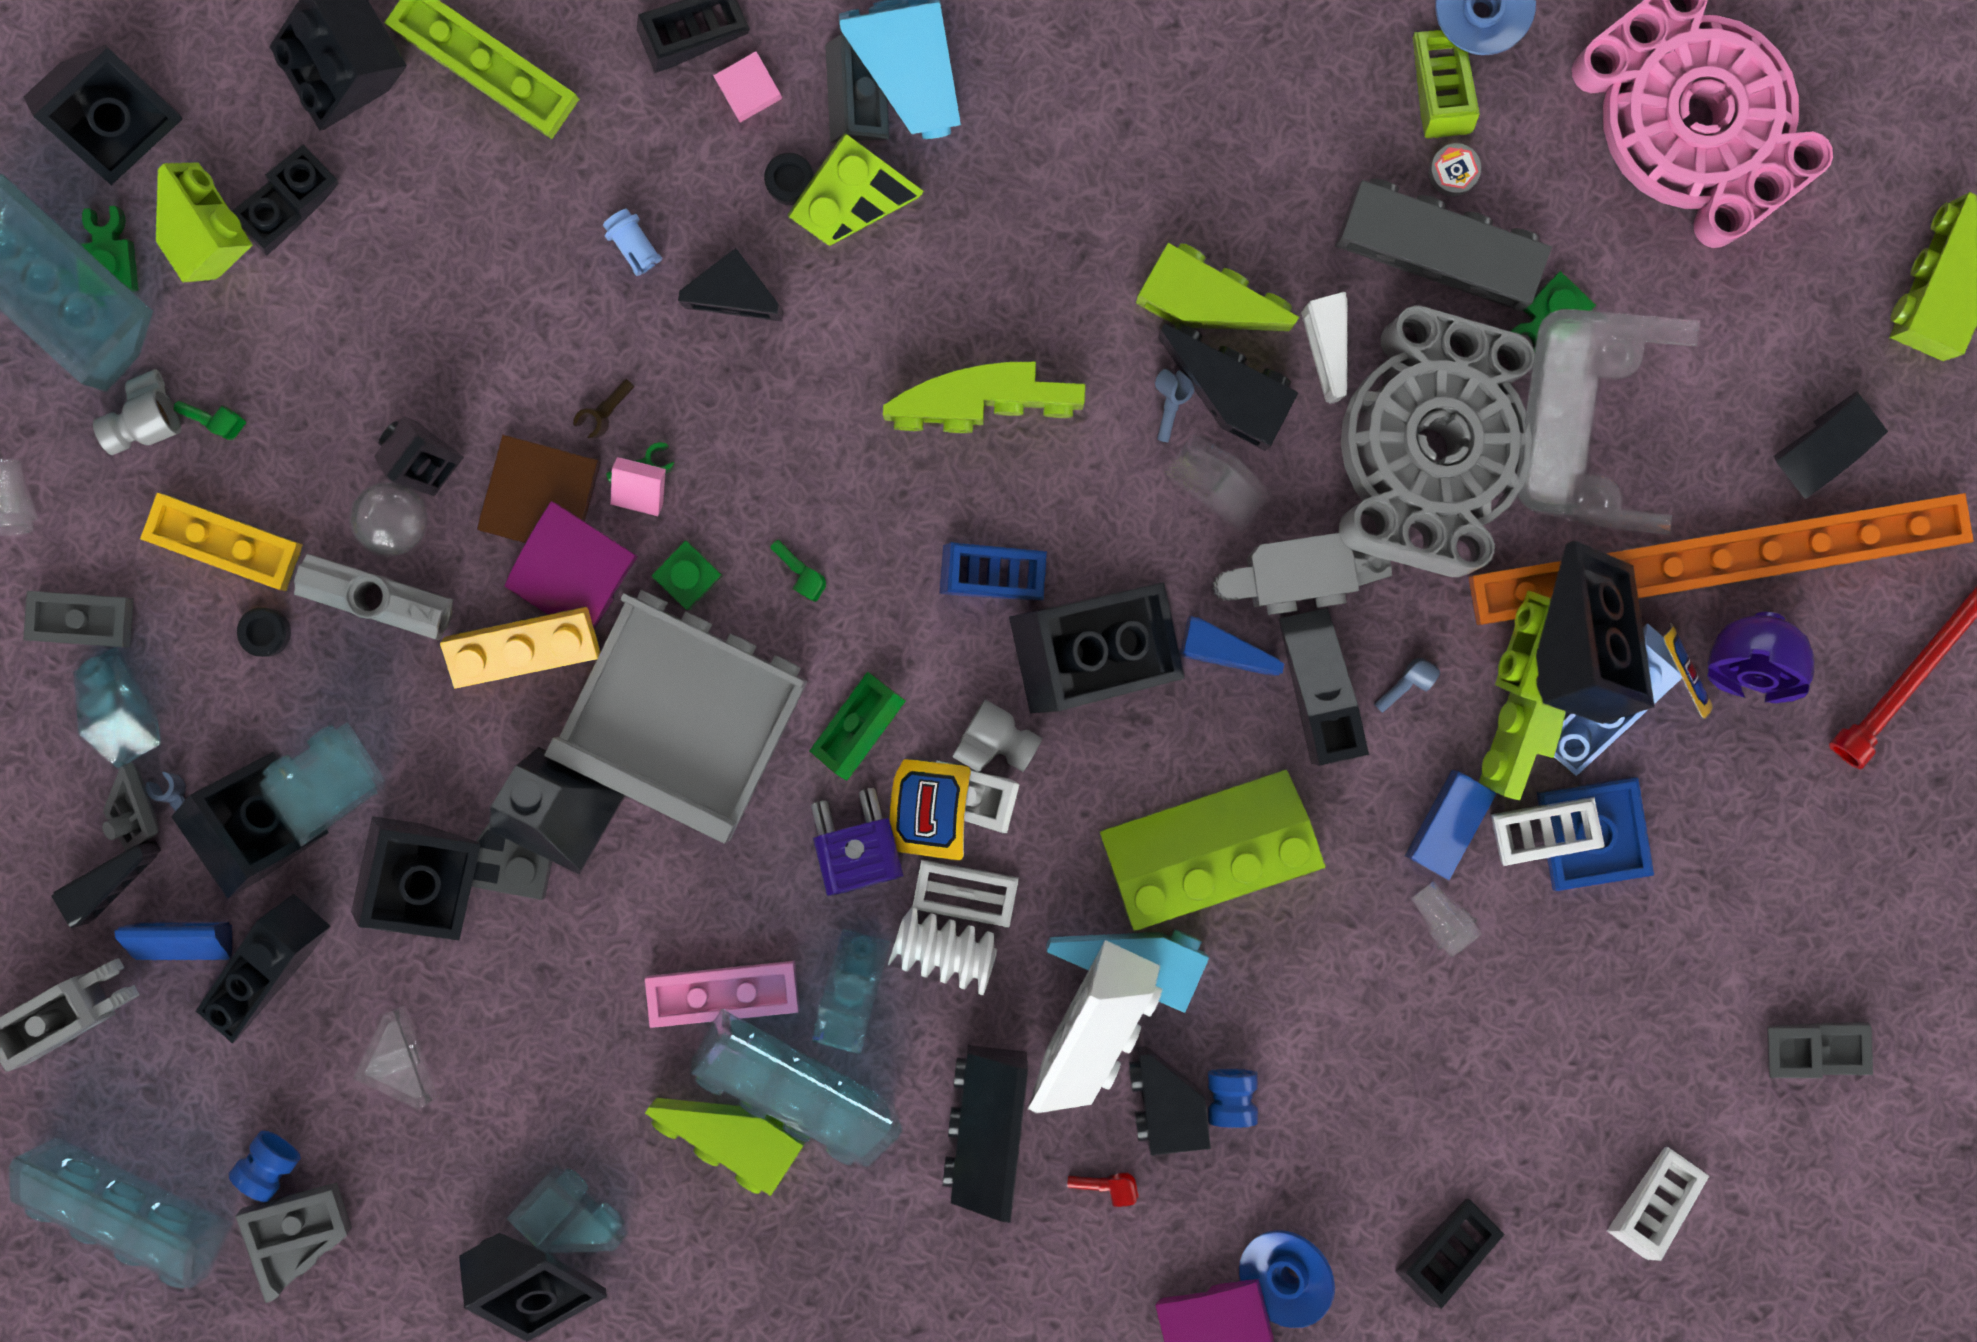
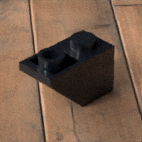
[1129,1046,1211,1156]

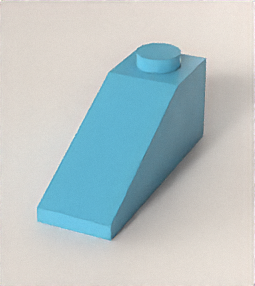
[1046,929,1209,1013]

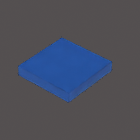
[1537,777,1654,891]

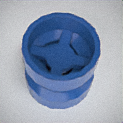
[1208,1069,1258,1128]
[228,1131,301,1202]

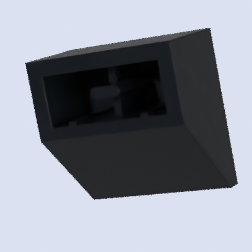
[269,0,407,131]

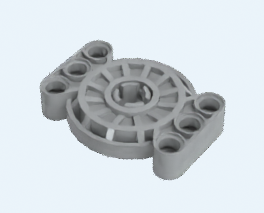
[1339,306,1535,578]

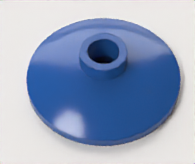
[1239,1230,1335,1328]

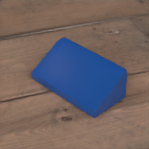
[1405,770,1496,880]
[115,922,232,960]

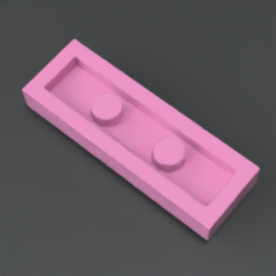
[645,961,800,1028]

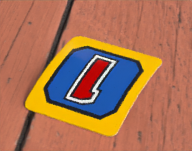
[1664,623,1713,718]
[889,759,971,860]

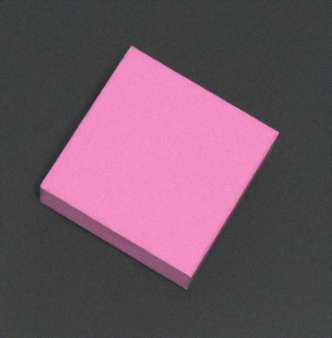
[713,51,782,122]
[610,457,666,516]

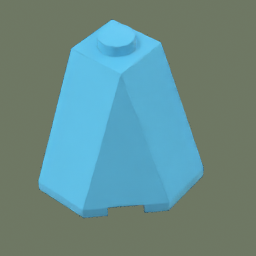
[839,0,961,139]

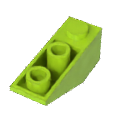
[1889,192,1977,361]
[1136,242,1299,331]
[645,1098,808,1196]

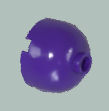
[1707,612,1814,703]

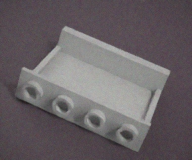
[544,590,808,844]

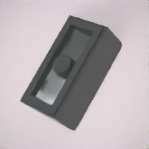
[825,35,889,142]

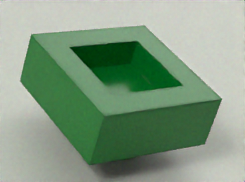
[651,540,723,611]

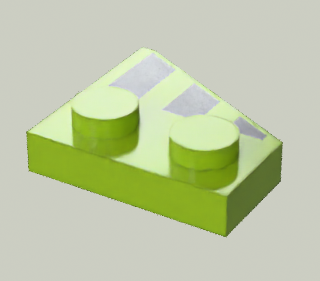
[787,132,924,246]

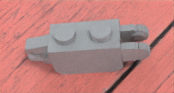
[1211,533,1392,615]
[0,958,140,1072]

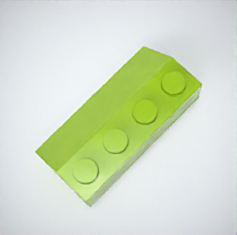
[1099,769,1326,931]

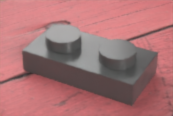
[23,591,134,647]

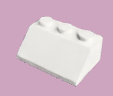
[1028,940,1162,1113]

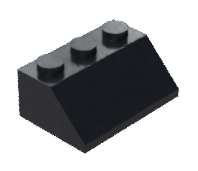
[942,1045,1028,1223]

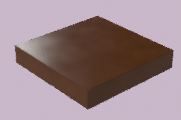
[477,434,601,543]

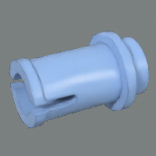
[603,209,663,276]

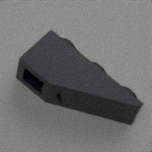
[1158,323,1299,451]
[1279,608,1369,766]
[196,894,331,1043]

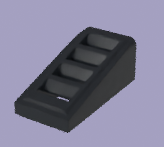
[637,0,749,73]
[52,841,161,928]
[1395,1199,1505,1309]

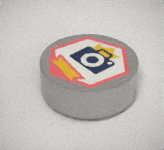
[1428,143,1481,197]

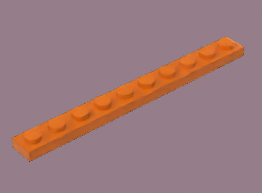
[1469,493,1974,625]

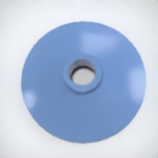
[1435,0,1536,55]

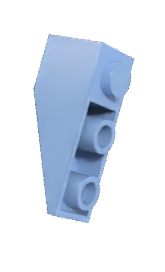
[1554,624,1682,776]

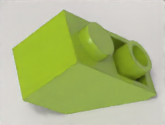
[156,162,253,283]

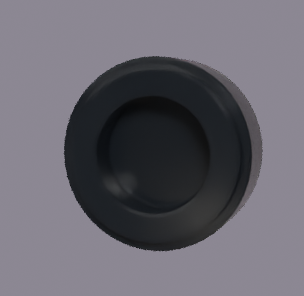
[764,153,814,205]
[237,607,291,657]

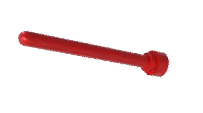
[1829,586,1977,769]

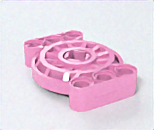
[1572,0,1833,248]

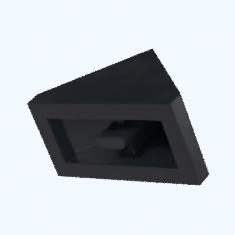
[678,248,783,322]

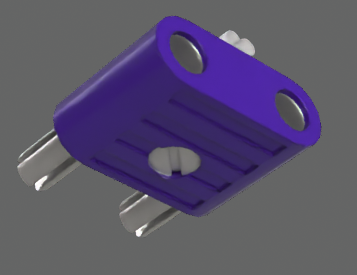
[811,788,904,896]

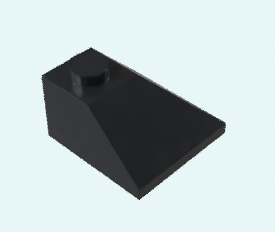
[23,44,183,185]
[490,747,626,875]
[459,1233,607,1342]

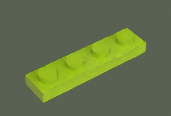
[384,0,579,140]

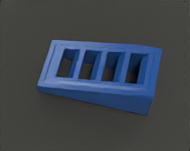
[939,542,1047,601]
[1180,616,1284,676]

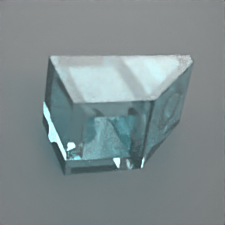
[73,647,161,769]
[812,929,891,1054]
[506,1165,628,1253]

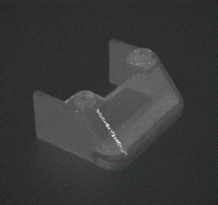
[1516,309,1701,534]

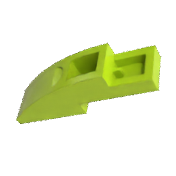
[883,362,1085,433]
[1478,591,1566,801]

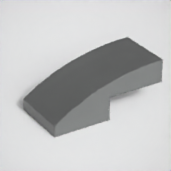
[1767,1022,1873,1078]

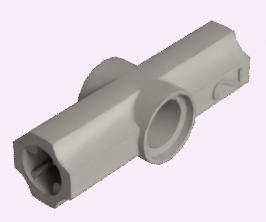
[294,554,453,640]

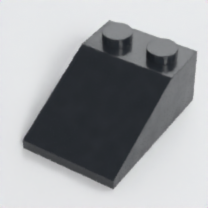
[1536,540,1655,724]
[1009,582,1185,714]

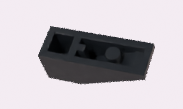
[374,416,464,496]

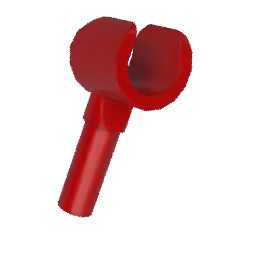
[1067,1173,1139,1207]

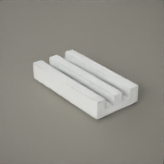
[912,859,1019,928]

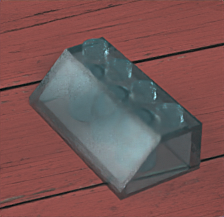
[0,173,153,392]
[691,1009,902,1167]
[9,1137,233,1289]

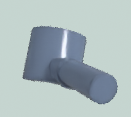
[1155,369,1194,442]
[1374,658,1440,713]
[146,772,186,811]

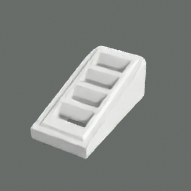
[1301,292,1347,404]
[1491,797,1605,866]
[1607,1147,1709,1261]

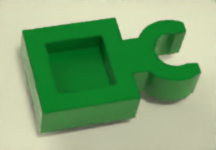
[78,205,139,296]
[1510,271,1596,358]

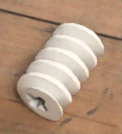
[888,907,997,995]

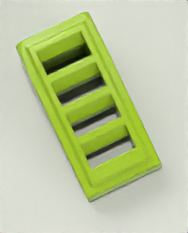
[1413,30,1480,139]

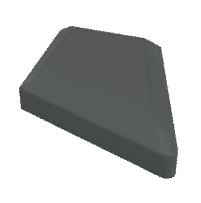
[102,762,159,850]

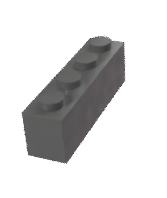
[1335,179,1552,312]

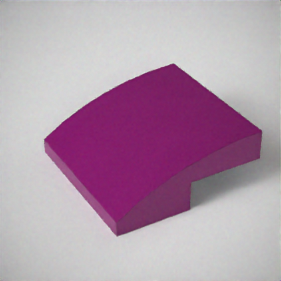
[504,501,638,630]
[1155,1279,1275,1342]

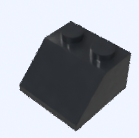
[171,752,329,899]
[351,816,481,941]

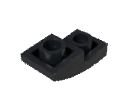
[231,144,339,256]
[1773,391,1888,499]

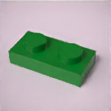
[809,671,906,781]

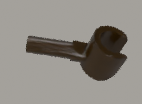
[573,379,635,438]

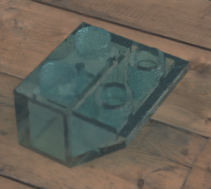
[259,723,385,847]

